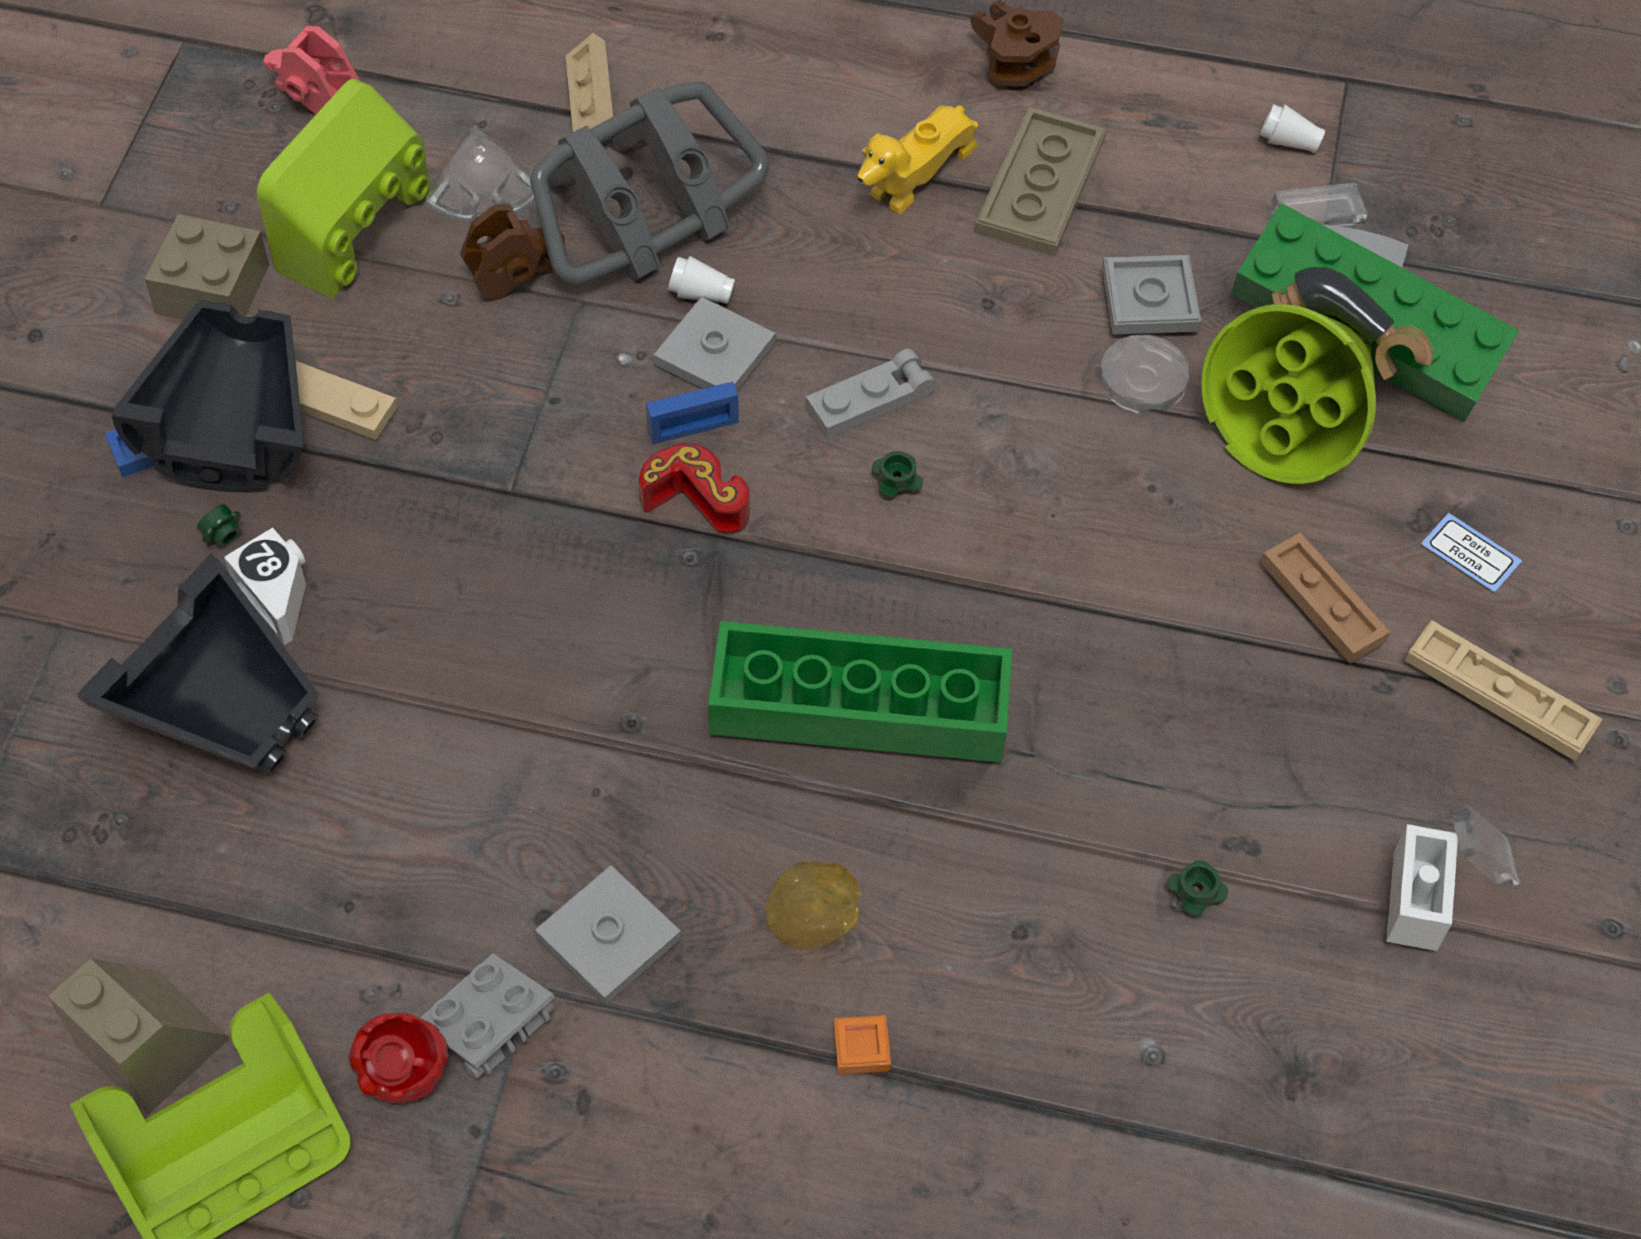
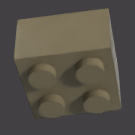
[145,214,269,319]

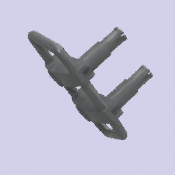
[530,82,769,284]

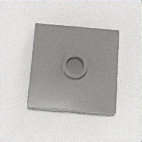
[1102,255,1202,335]
[653,297,776,391]
[535,865,681,1005]

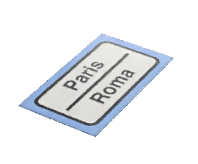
[1421,513,1522,593]

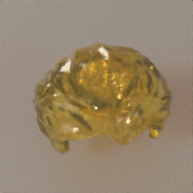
[765,861,861,949]

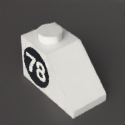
[224,528,306,645]

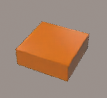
[833,1015,891,1075]

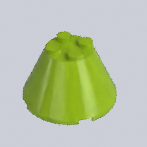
[1201,304,1376,484]

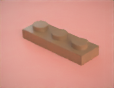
[1261,532,1390,663]

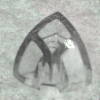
[425,124,535,223]

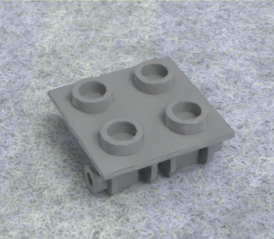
[420,953,555,1079]

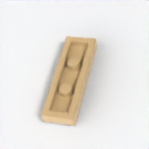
[566,33,613,132]

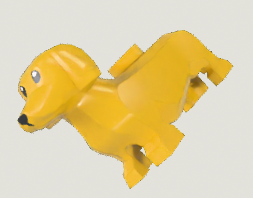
[856,105,978,215]

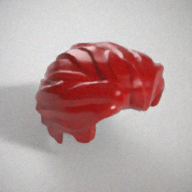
[348,1012,449,1103]

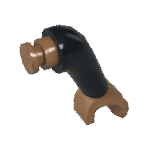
[1272,267,1434,380]

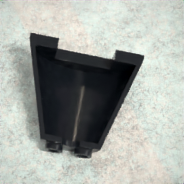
[112,300,304,492]
[77,554,319,774]

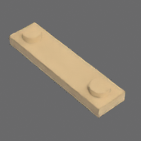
[295,361,398,440]
[1405,620,1603,761]

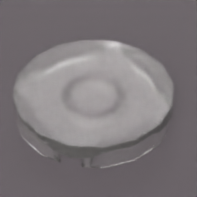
[1100,335,1190,413]

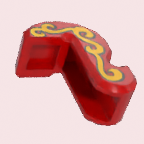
[638,443,750,533]

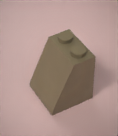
[48,958,229,1114]

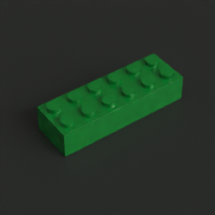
[1231,203,1519,422]
[708,621,1012,763]

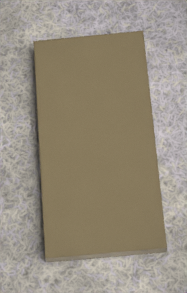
[974,106,1107,256]

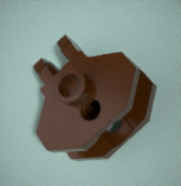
[970,0,1063,86]
[460,204,565,300]

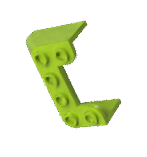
[257,78,430,299]
[70,992,350,1239]

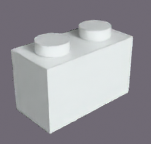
[1386,824,1458,951]

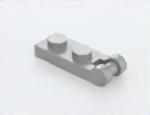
[805,349,937,439]

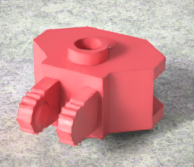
[263,26,359,115]

